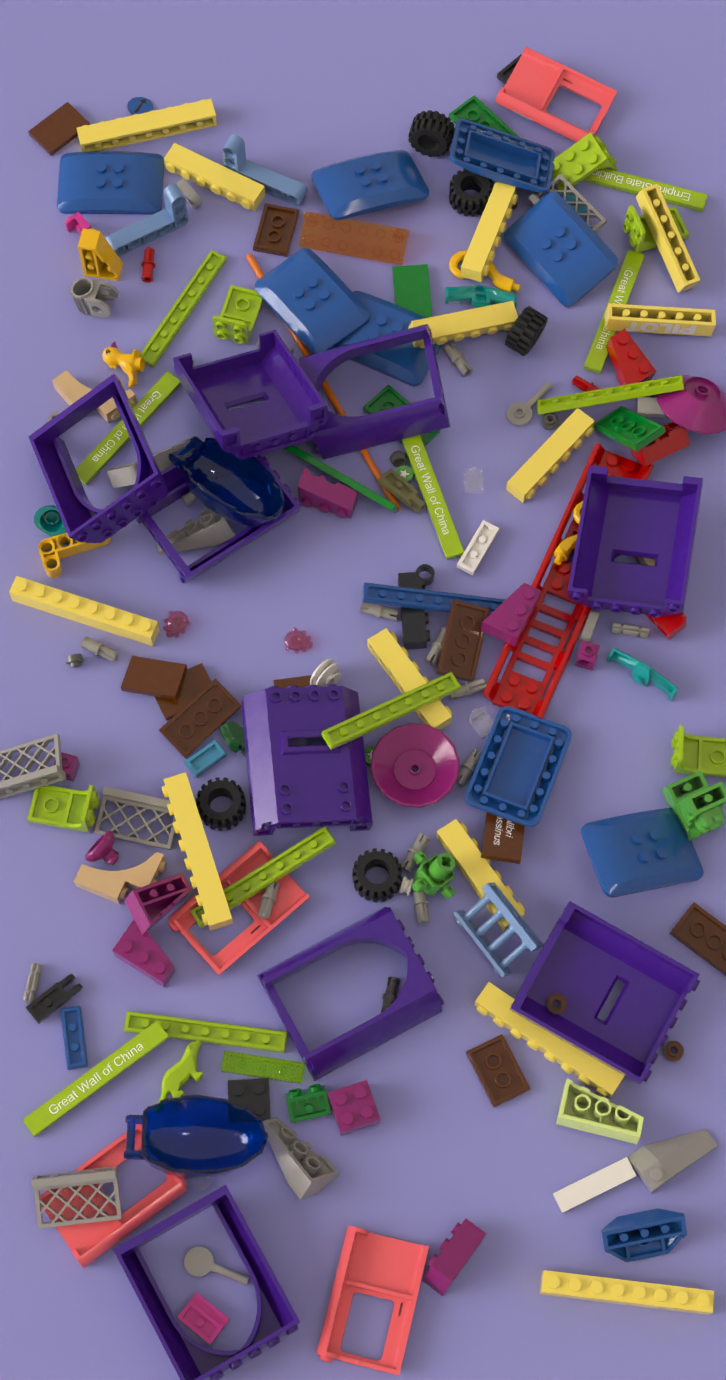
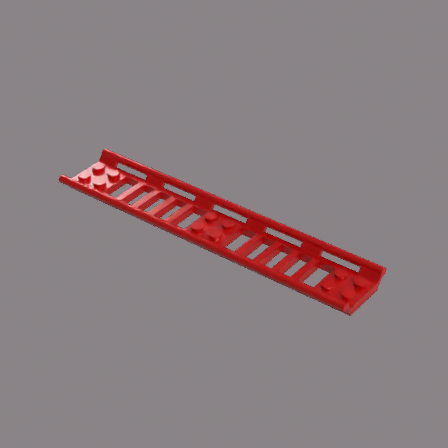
[482,443,654,719]

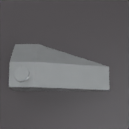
[157,501,235,555]
[261,1117,340,1200]
[627,1129,718,1193]

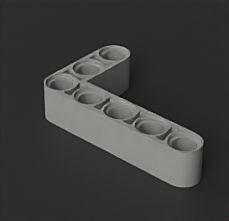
[107,436,202,489]

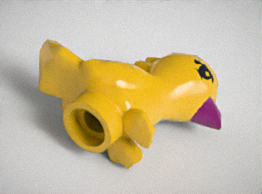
[102,341,145,388]

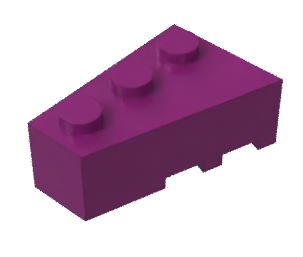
[297,468,358,519]
[481,583,541,646]
[125,873,192,935]
[112,919,176,988]
[422,1219,486,1296]

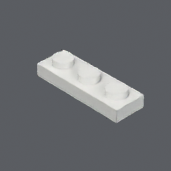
[456,520,499,576]

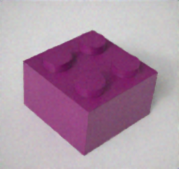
[328,1080,380,1136]

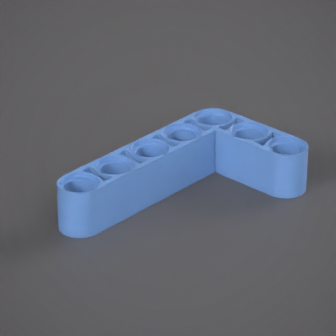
[222,134,308,206]
[106,184,189,257]

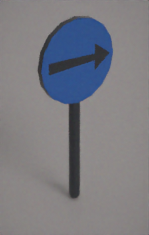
[127,97,153,115]

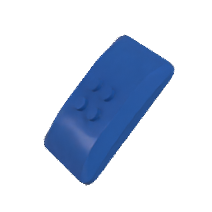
[449,119,555,193]
[311,150,429,220]
[57,151,164,215]
[503,192,618,307]
[255,248,370,354]
[331,291,442,386]
[465,706,572,827]
[581,808,704,898]

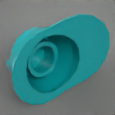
[34,505,67,537]

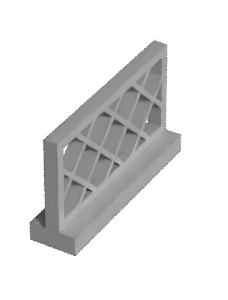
[528,174,607,232]
[0,733,66,799]
[94,786,176,850]
[31,1166,123,1229]

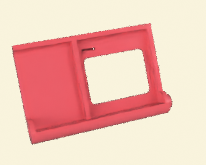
[495,47,618,142]
[167,841,310,975]
[40,1123,188,1268]
[316,1226,429,1375]

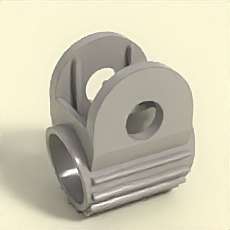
[70,277,119,318]

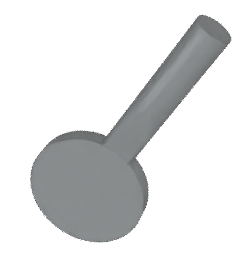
[507,382,553,427]
[184,1246,249,1285]

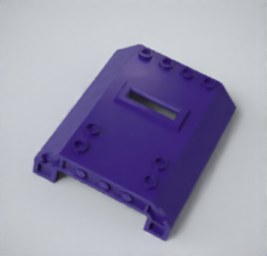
[173,330,328,460]
[568,466,703,618]
[241,684,373,836]
[509,901,700,1084]

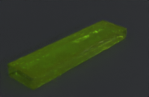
[221,1051,305,1084]

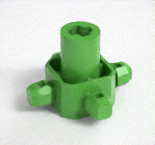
[412,851,456,899]

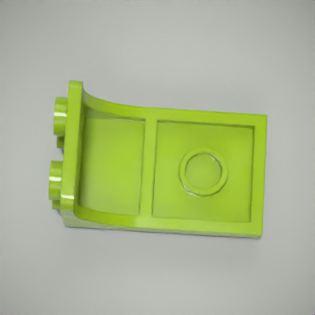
[552,132,617,190]
[623,205,690,253]
[212,285,264,345]
[670,725,726,778]
[27,784,100,833]

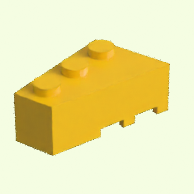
[78,228,123,281]

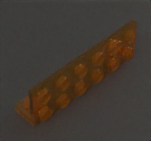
[299,211,410,265]

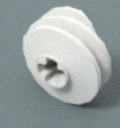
[310,658,342,687]

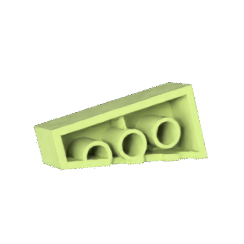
[556,1078,644,1144]

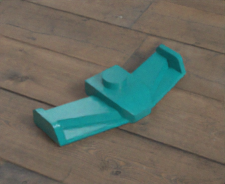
[444,285,517,308]
[607,648,678,701]

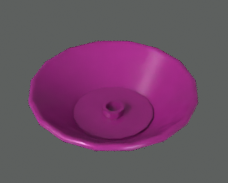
[657,375,726,434]
[370,723,460,808]

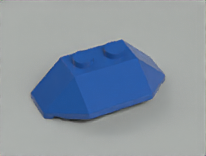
[601,1208,687,1262]

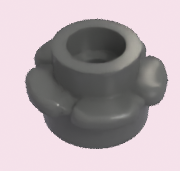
[541,413,559,430]
[390,450,408,467]
[66,654,84,668]

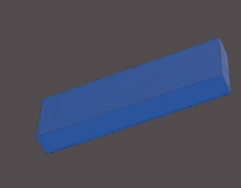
[60,1006,88,1070]

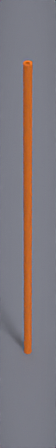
[246,254,401,512]

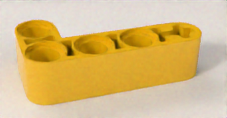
[38,533,111,578]

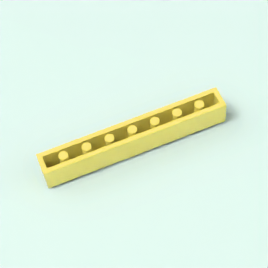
[76,99,217,152]
[9,576,160,647]
[162,772,233,931]
[474,982,624,1098]
[540,1270,714,1315]

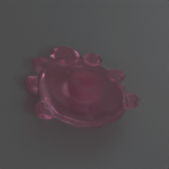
[163,611,190,637]
[284,627,313,653]

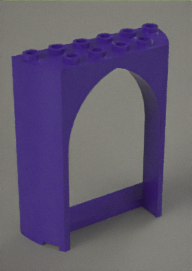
[299,324,450,460]
[28,373,168,543]
[136,438,301,583]
[257,907,444,1081]
[113,1185,300,1380]

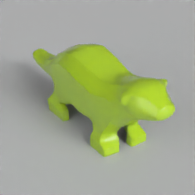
[153,1040,204,1111]

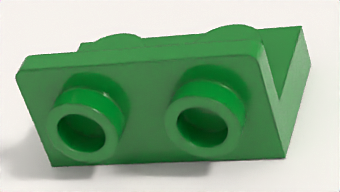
[285,1084,331,1123]

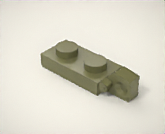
[378,468,425,513]

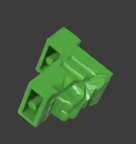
[661,770,726,841]

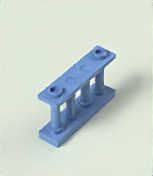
[453,882,543,977]

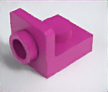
[64,212,92,235]

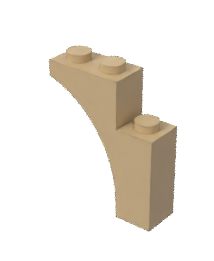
[52,370,137,423]
[74,852,167,904]

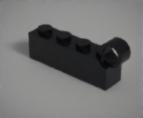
[398,564,435,650]

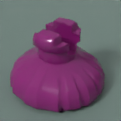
[85,831,119,865]

